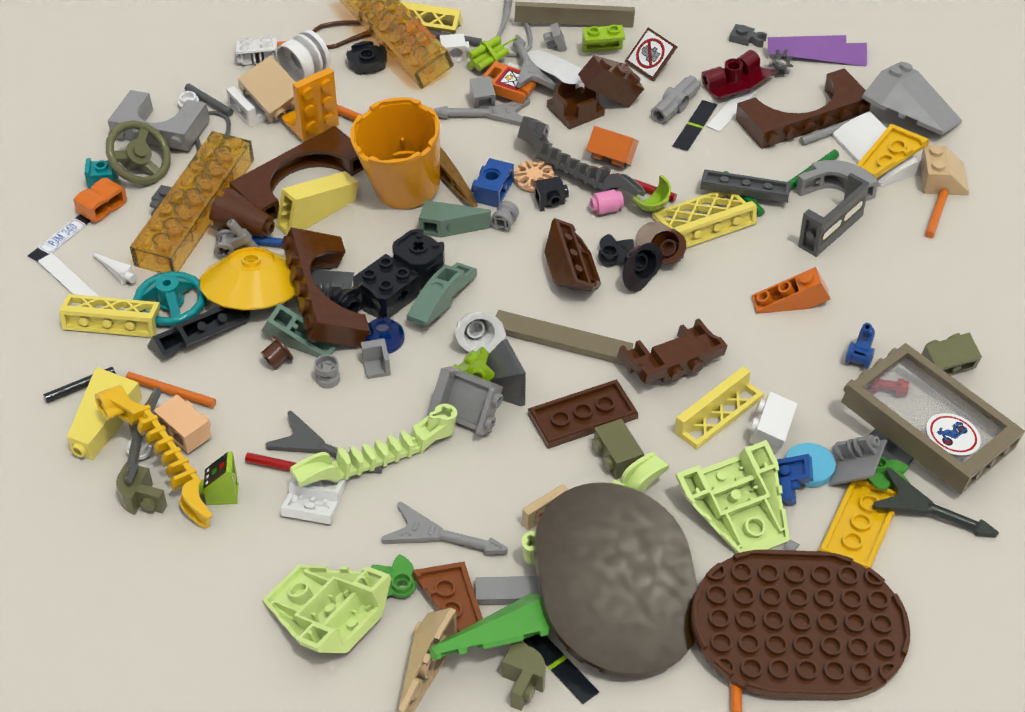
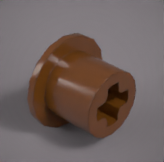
[261,336,294,369]

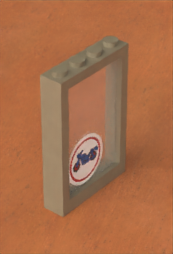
[841,343,1025,494]

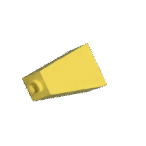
[276,171,359,235]
[67,367,142,461]

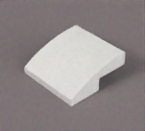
[281,476,346,525]

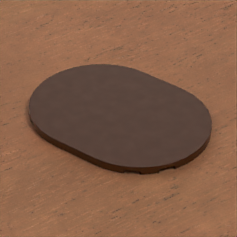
[691,549,910,700]

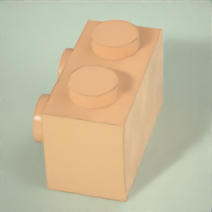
[154,395,211,453]

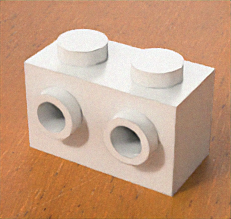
[748,391,798,454]

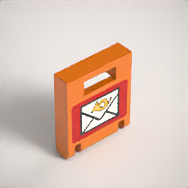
[482,61,538,103]

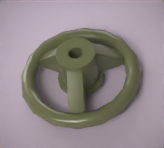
[106,120,171,185]

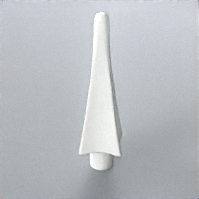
[93,253,137,285]

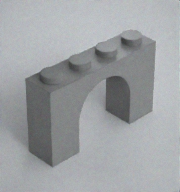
[108,90,210,151]

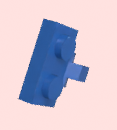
[777,454,813,506]

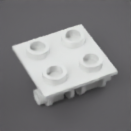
[236,36,277,65]

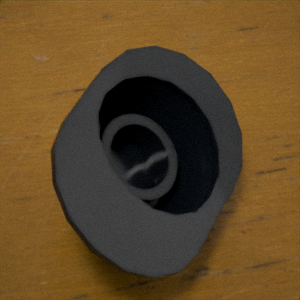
[622,243,662,292]

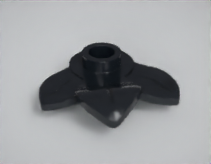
[598,234,634,265]

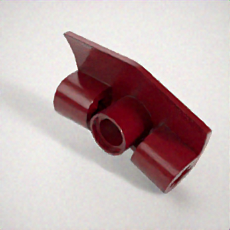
[701,50,776,99]

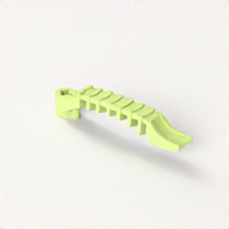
[521,452,669,566]

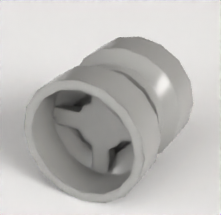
[490,201,519,232]
[314,354,340,388]

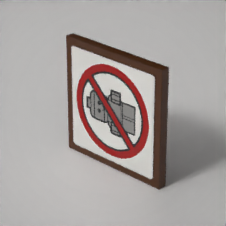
[625,27,678,81]

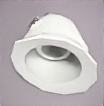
[455,312,506,353]

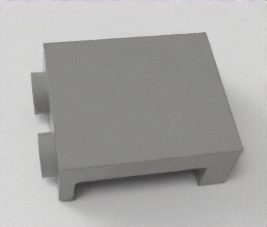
[427,366,503,436]

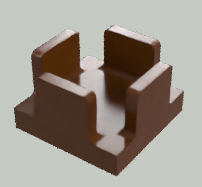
[547,81,605,130]

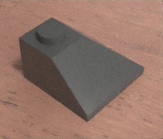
[486,339,526,406]

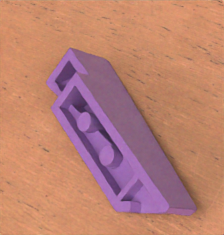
[768,35,867,66]

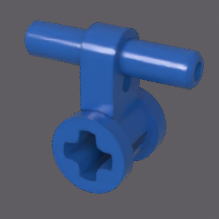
[845,323,875,369]

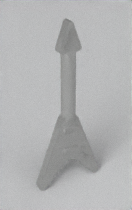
[513,35,556,90]
[434,98,530,126]
[381,502,508,555]

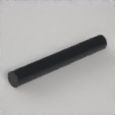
[43,366,116,403]

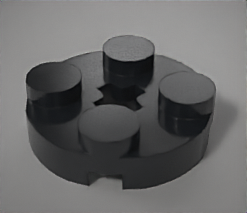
[346,41,387,75]

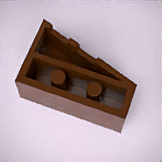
[578,55,644,108]

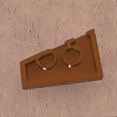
[412,561,483,632]

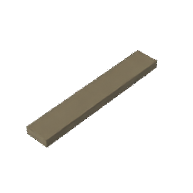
[514,2,635,27]
[495,310,633,365]

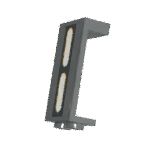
[798,173,869,257]

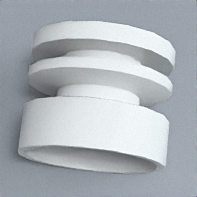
[276,29,330,82]

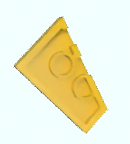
[857,124,929,179]

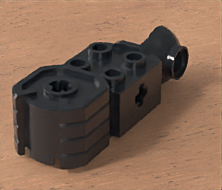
[330,229,445,319]

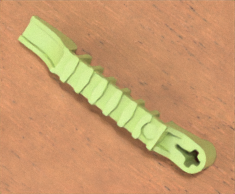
[290,404,457,488]

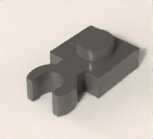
[729,24,767,48]

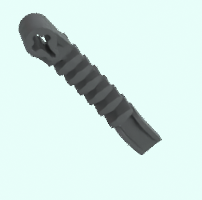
[517,116,646,196]

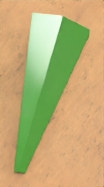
[429,593,550,660]

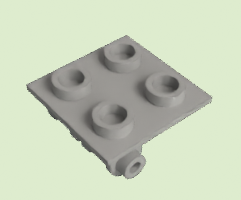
[829,434,887,486]

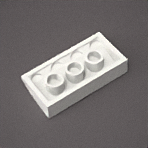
[832,111,919,187]

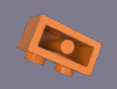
[586,126,639,167]

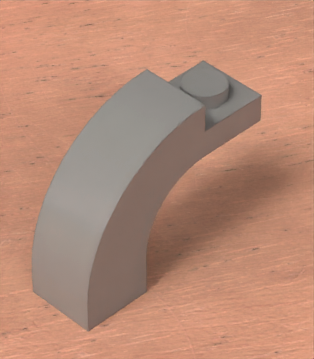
[796,160,878,201]

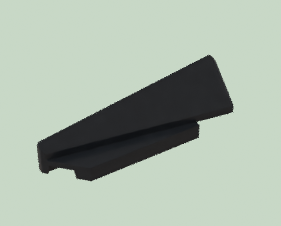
[147,306,250,359]

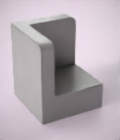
[470,76,496,108]
[361,338,391,379]

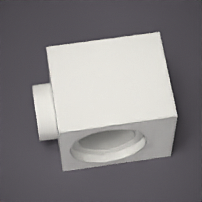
[440,33,470,64]

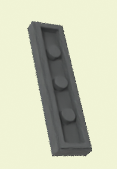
[700,169,791,203]

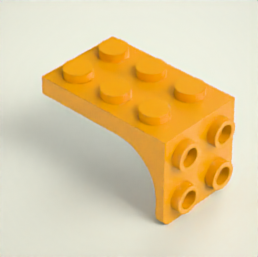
[282,68,339,142]

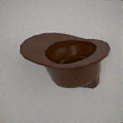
[636,222,686,265]

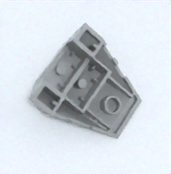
[862,61,962,135]

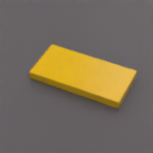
[819,479,897,568]

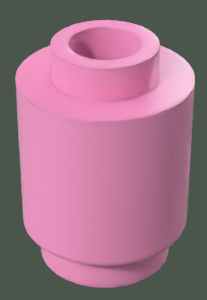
[590,189,624,215]

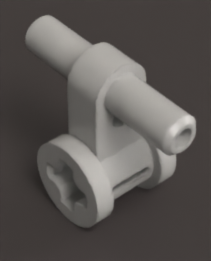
[214,219,259,259]

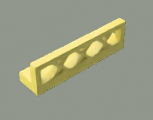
[378,0,463,33]
[59,294,160,338]
[675,366,764,450]

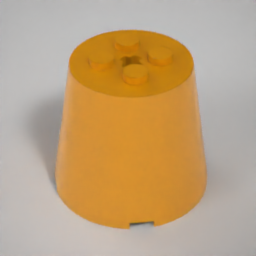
[350,97,440,209]

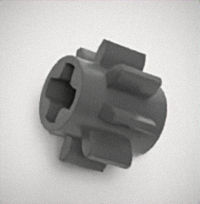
[768,49,794,74]

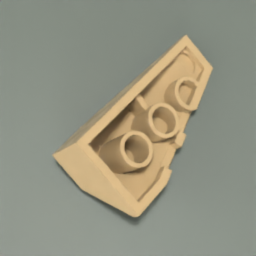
[398,608,457,712]

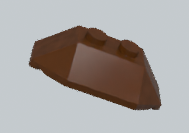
[544,218,601,291]

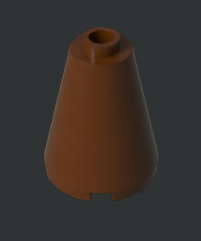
[209,188,275,238]

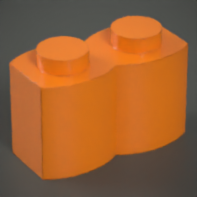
[73,178,127,223]

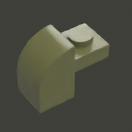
[116,462,167,515]
[502,642,546,711]

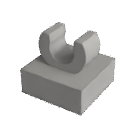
[543,22,567,52]

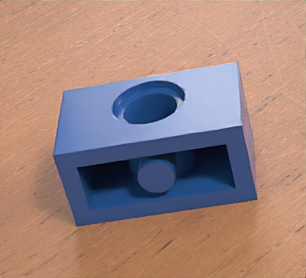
[471,158,514,208]

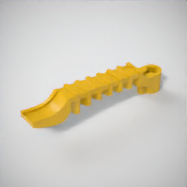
[95,385,213,529]

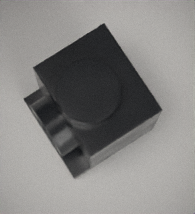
[534,176,569,212]

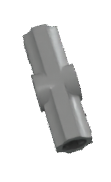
[651,75,700,124]

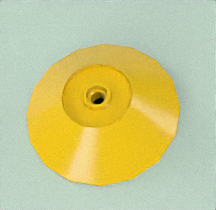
[200,247,295,310]

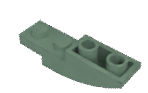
[407,262,477,326]

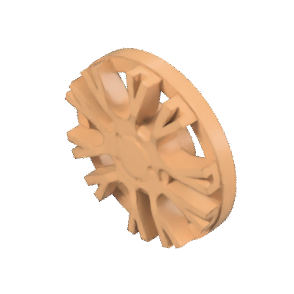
[514,159,554,192]

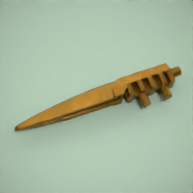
[440,147,478,207]

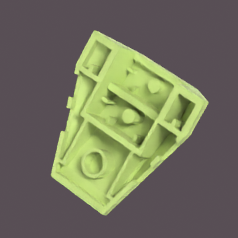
[675,440,790,553]
[263,565,391,653]

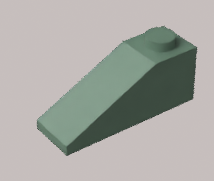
[261,303,338,358]

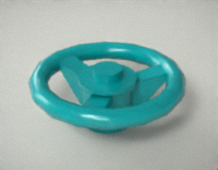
[133,271,207,327]

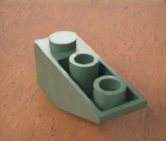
[419,200,491,237]

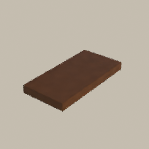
[528,379,638,449]

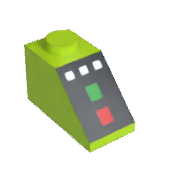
[199,452,239,505]

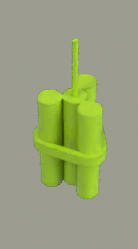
[467,36,517,71]

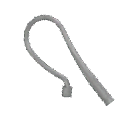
[496,0,533,57]

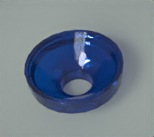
[364,317,405,354]

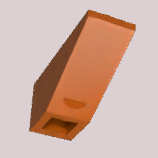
[752,267,831,314]

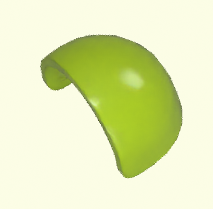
[632,175,671,212]

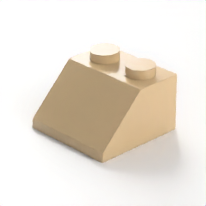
[920,145,969,195]

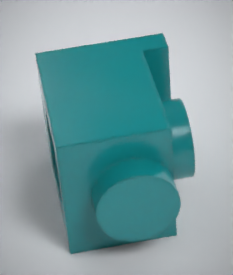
[84,158,119,189]

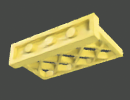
[652,191,757,248]

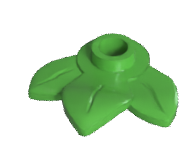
[869,456,910,491]
[371,554,416,598]

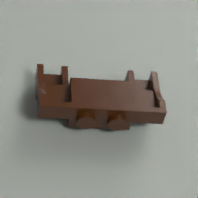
[617,318,728,384]

